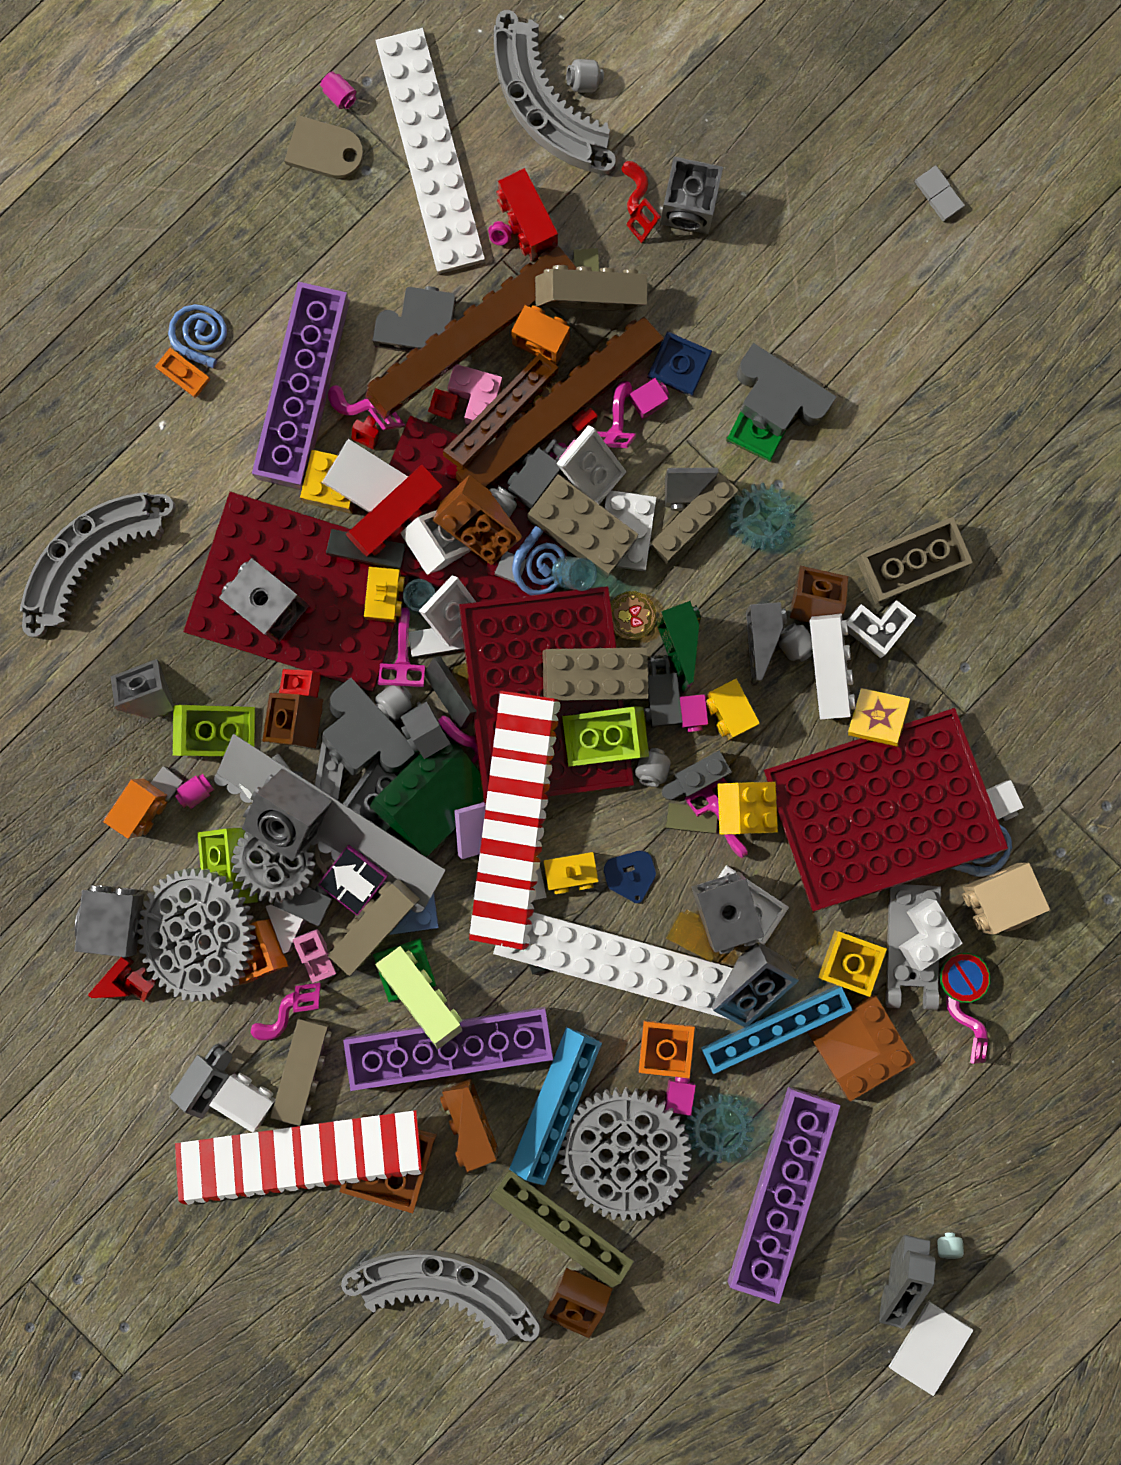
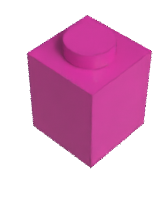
[629,378,669,420]
[680,694,708,732]
[664,1077,696,1116]

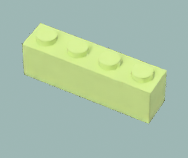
[375,946,462,1049]

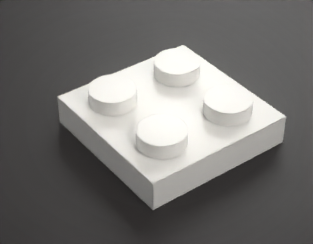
[419,575,476,646]

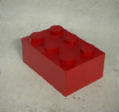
[496,168,558,262]

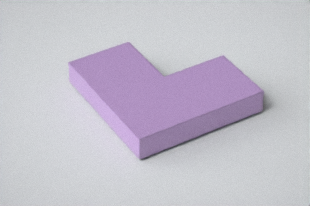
[455,802,486,859]

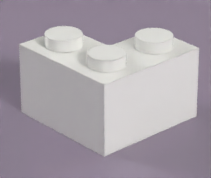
[847,600,916,658]
[899,898,963,971]

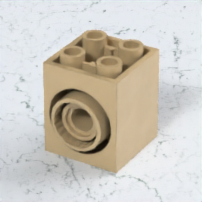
[962,863,1050,934]

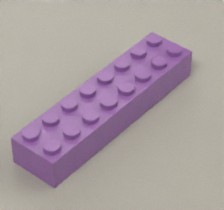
[252,282,350,490]
[343,1007,553,1091]
[728,1086,840,1304]

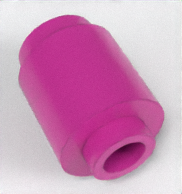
[320,71,356,109]
[175,774,214,809]

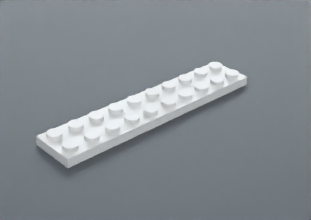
[376,28,485,274]
[493,912,733,1019]

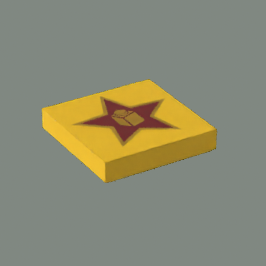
[848,688,910,746]

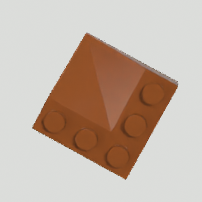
[807,994,916,1101]
[440,1078,499,1172]
[339,1114,437,1214]

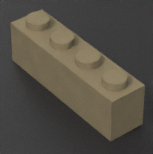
[649,473,739,565]
[327,879,421,976]
[271,1017,332,1126]

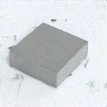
[915,165,950,201]
[929,186,965,222]
[495,552,526,584]
[150,766,185,801]

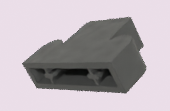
[373,286,473,361]
[737,343,836,436]
[322,678,417,775]
[879,1235,935,1329]

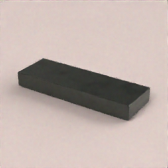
[326,529,406,570]
[424,656,477,729]

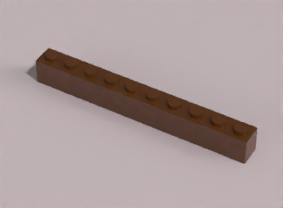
[365,246,576,420]
[456,316,663,489]

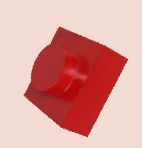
[428,388,460,420]
[572,408,597,436]

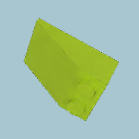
[173,705,255,756]
[562,707,649,767]

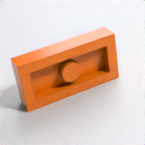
[155,348,211,399]

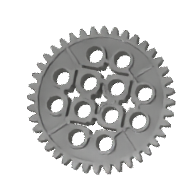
[137,868,256,1002]
[558,1087,692,1221]

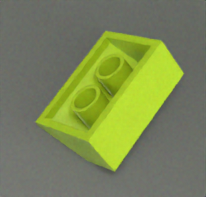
[198,827,258,906]

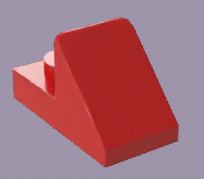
[279,669,321,698]
[88,957,134,998]

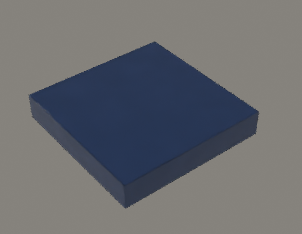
[647,331,712,397]

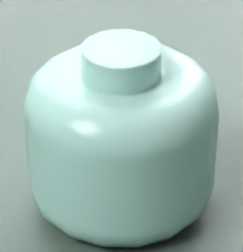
[937,1233,964,1259]

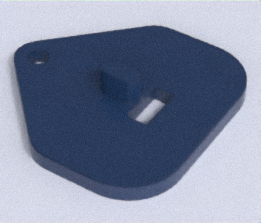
[604,851,656,903]

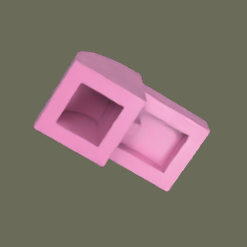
[293,929,336,983]

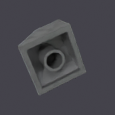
[665,468,718,511]
[111,659,174,719]

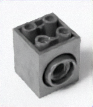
[661,157,723,234]
[219,558,309,644]
[242,769,332,861]
[691,872,764,954]
[74,885,144,957]

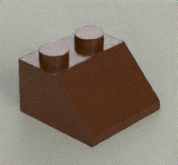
[790,566,848,622]
[262,693,323,749]
[543,1268,613,1338]

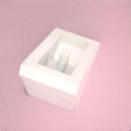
[266,904,305,954]

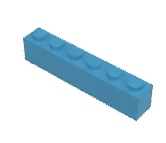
[701,985,852,1074]
[509,1027,602,1186]

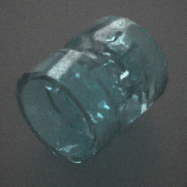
[552,556,597,591]
[403,579,436,616]

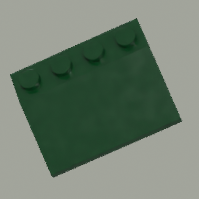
[656,601,702,693]
[370,732,484,857]

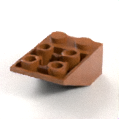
[433,475,522,565]

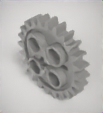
[231,832,315,903]

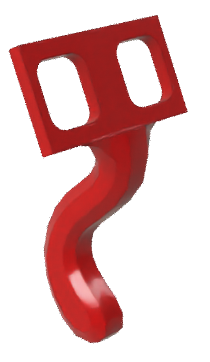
[621,161,661,243]

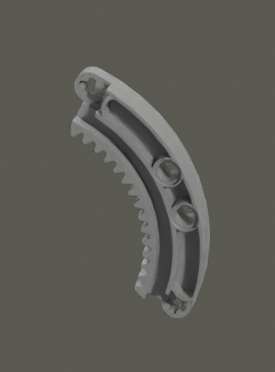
[494,10,616,175]
[20,492,176,638]
[341,1249,540,1344]

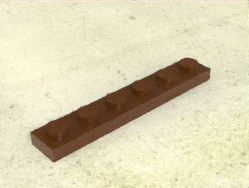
[443,353,559,470]

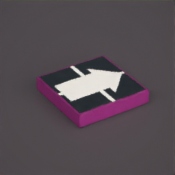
[318,845,388,916]

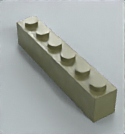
[489,1170,634,1288]

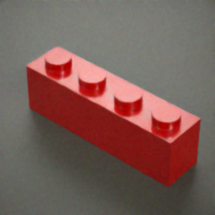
[345,465,442,557]

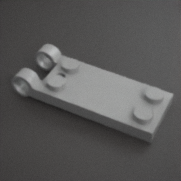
[885,884,941,1010]

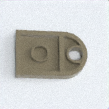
[284,115,364,179]

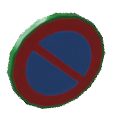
[940,953,990,1003]

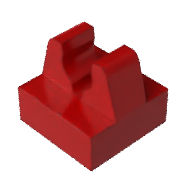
[351,416,379,449]
[124,967,157,1002]

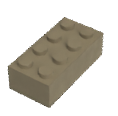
[535,265,647,312]
[527,474,639,579]
[856,517,973,604]
[543,648,648,701]

